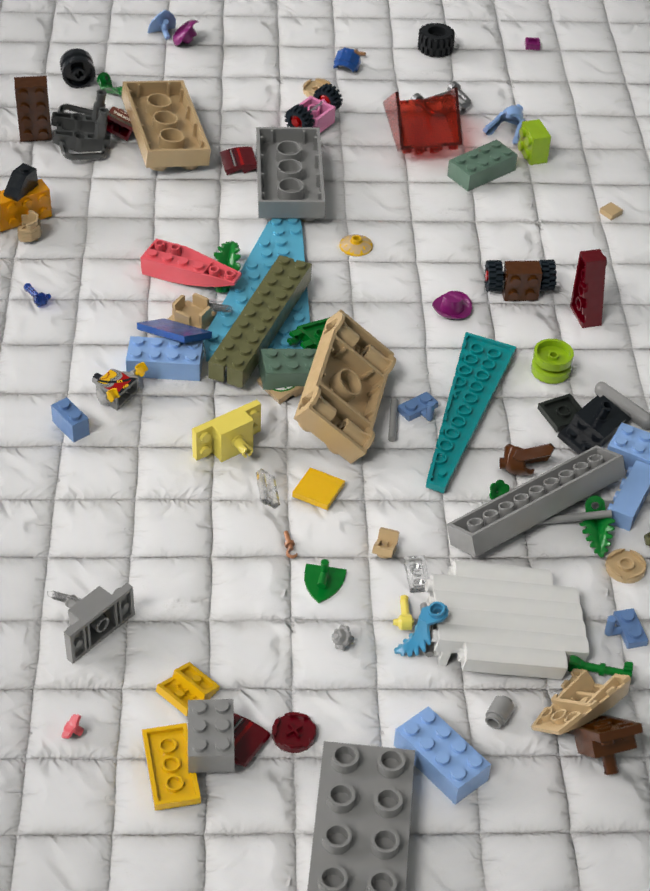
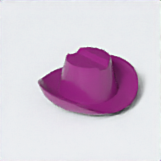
[173,20,199,46]
[432,291,472,319]

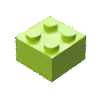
[517,119,551,165]

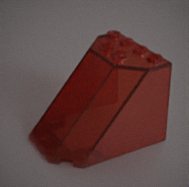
[383,88,463,155]

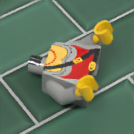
[92,362,148,410]

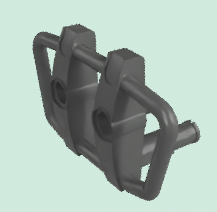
[51,90,111,160]

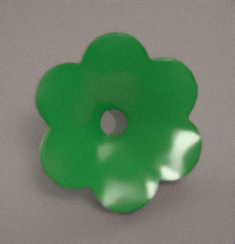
[489,480,510,500]

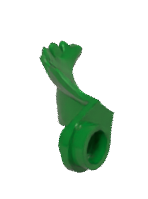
[97,72,122,97]
[214,241,241,293]
[580,495,615,558]

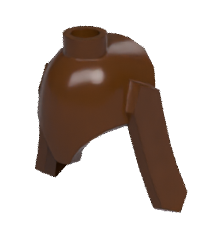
[499,443,555,476]

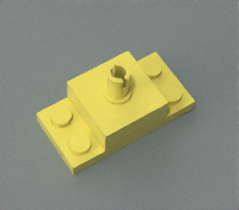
[192,400,261,462]

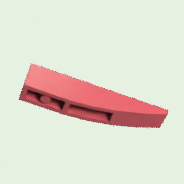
[140,239,242,287]

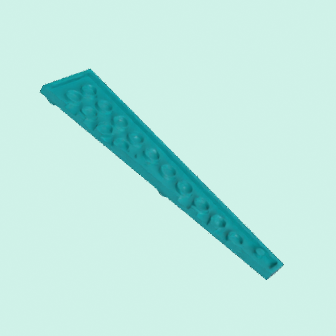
[426,332,516,493]

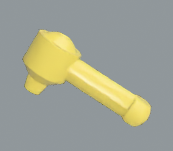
[393,595,414,630]

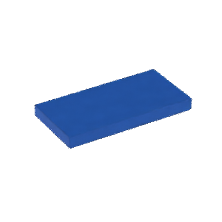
[137,318,212,343]

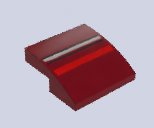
[219,147,257,175]
[234,713,271,767]

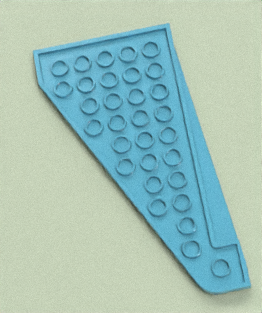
[203,218,310,362]

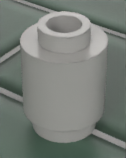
[485,696,515,729]

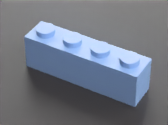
[607,460,650,531]

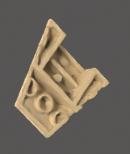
[531,668,631,735]

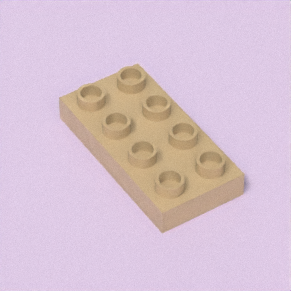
[122,80,211,171]

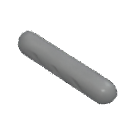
[595,382,650,430]

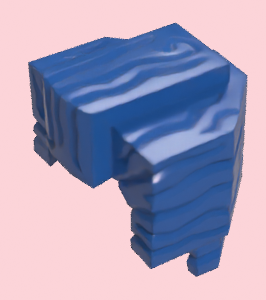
[333,48,361,73]

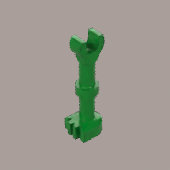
[567,655,633,677]

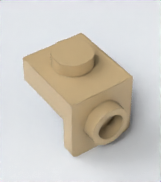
[372,527,400,558]

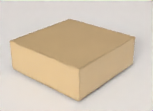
[599,202,623,220]

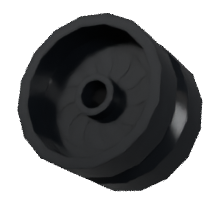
[60,48,95,89]

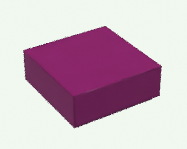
[525,37,540,50]

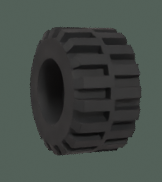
[418,23,455,57]

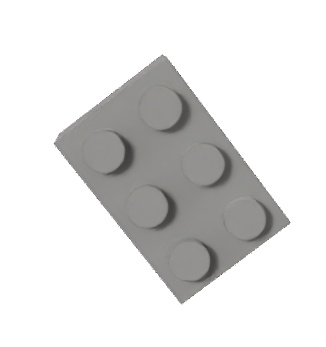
[188,699,235,773]

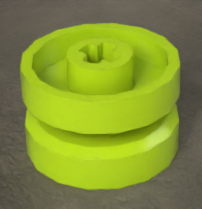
[531,339,574,384]

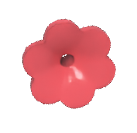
[62,714,84,739]

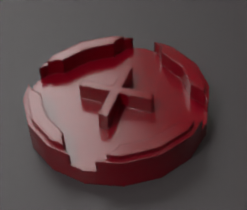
[272,712,316,753]

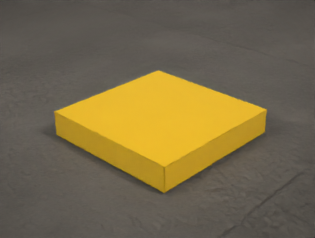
[292,467,345,510]

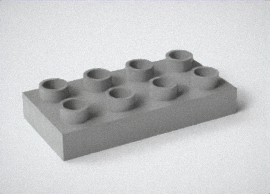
[256,127,325,222]
[307,741,415,891]

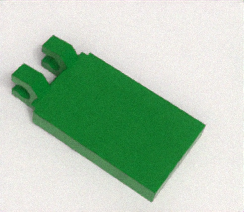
[287,317,330,349]

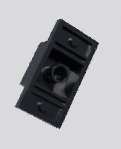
[557,395,632,455]

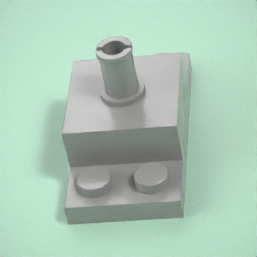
[64,583,135,664]

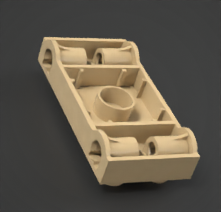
[294,310,396,464]

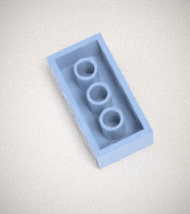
[126,336,203,381]
[607,423,650,470]
[394,706,491,805]

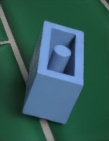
[51,397,90,443]

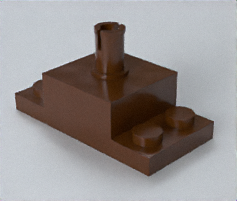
[567,714,643,775]

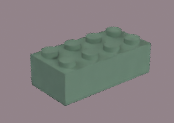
[447,139,518,191]
[258,348,317,390]

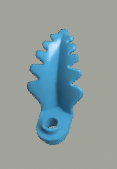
[394,602,449,657]

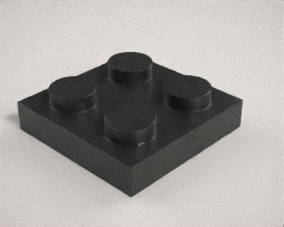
[537,394,582,433]

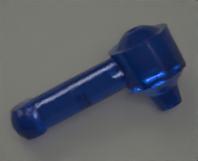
[23,283,51,307]

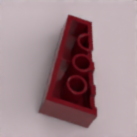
[570,249,607,328]

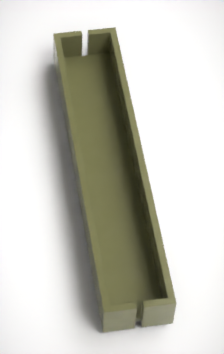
[208,255,312,388]

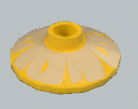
[340,234,373,257]

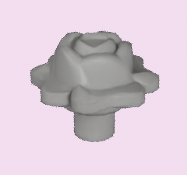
[332,625,354,650]

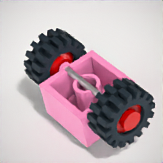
[285,83,343,133]

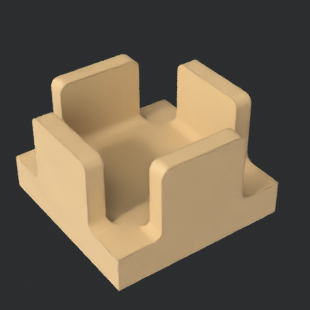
[168,293,217,330]

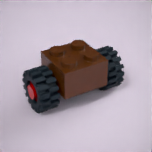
[484,260,557,301]

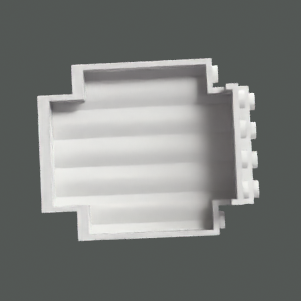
[425,560,589,680]

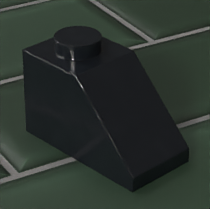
[3,163,38,201]

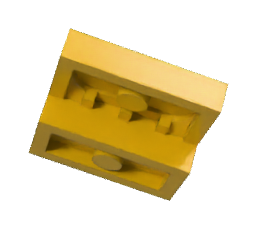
[156,662,220,716]

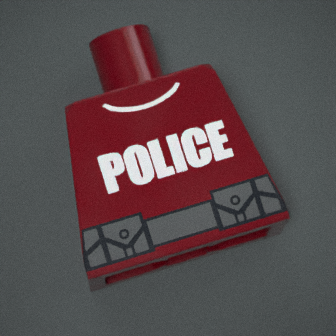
[106,106,133,141]

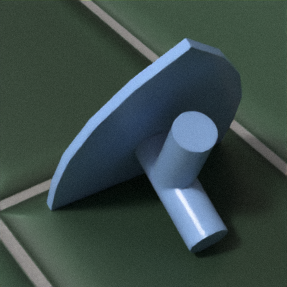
[148,10,176,40]

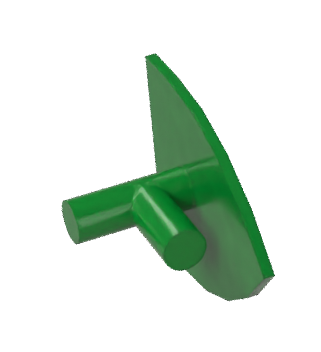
[304,559,347,603]

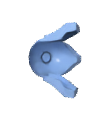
[483,104,525,145]

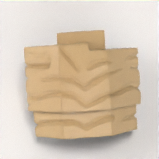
[17,210,42,242]

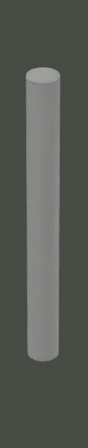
[534,510,612,526]

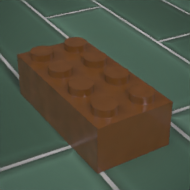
[14,76,52,142]

